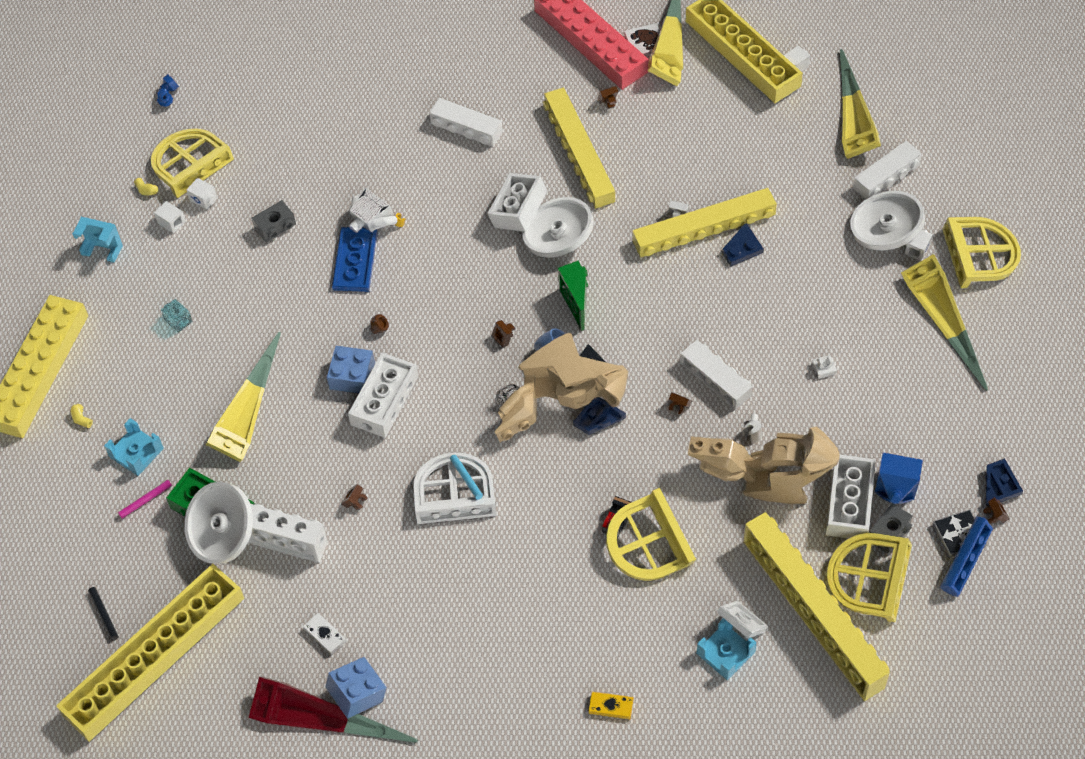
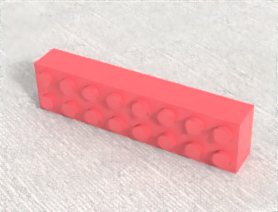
[534,0,649,90]

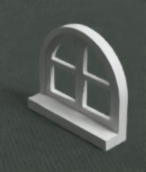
[414,453,496,524]

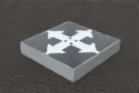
[932,509,987,558]

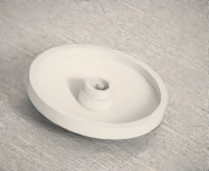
[850,191,925,251]
[522,197,594,258]
[185,482,253,564]

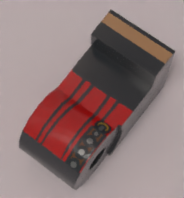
[602,496,632,538]

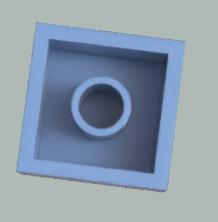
[327,346,375,394]
[325,657,387,719]

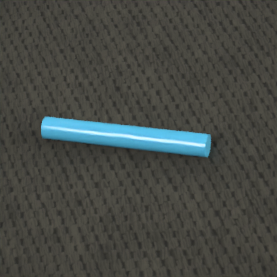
[450,455,483,500]

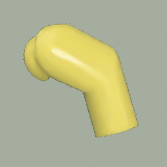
[134,178,158,196]

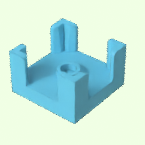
[72,217,123,263]
[104,418,164,476]
[696,618,757,681]

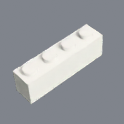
[430,98,503,147]
[852,140,922,200]
[680,340,752,410]

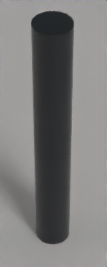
[88,587,119,640]

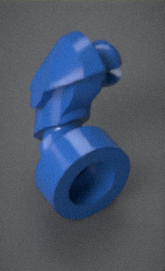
[157,74,179,107]

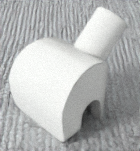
[742,414,762,444]

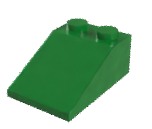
[558,260,588,331]

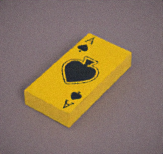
[589,692,634,720]

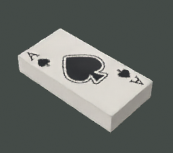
[303,613,347,655]

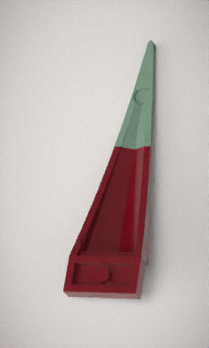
[248,676,418,743]

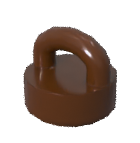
[370,314,389,334]

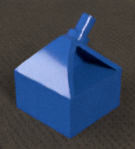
[875,452,923,504]

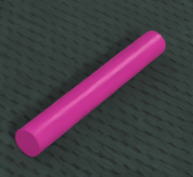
[118,480,172,519]

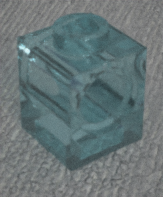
[161,299,193,333]

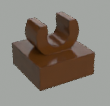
[598,86,618,108]
[492,320,516,347]
[669,392,693,415]
[341,484,368,510]
[983,497,1010,524]

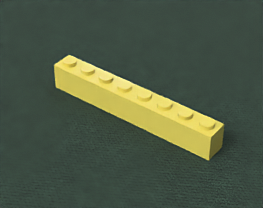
[542,87,615,209]
[632,188,777,258]

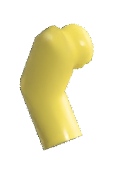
[70,404,93,428]

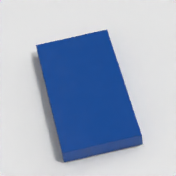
[332,227,378,292]

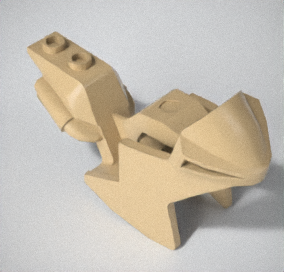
[494,333,629,442]
[688,426,840,504]

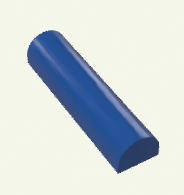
[940,516,993,597]

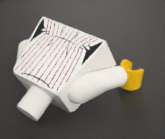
[349,188,406,233]

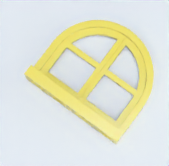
[151,129,234,198]
[942,217,1021,288]
[606,488,696,581]
[827,533,912,623]

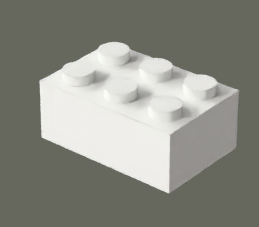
[487,173,547,232]

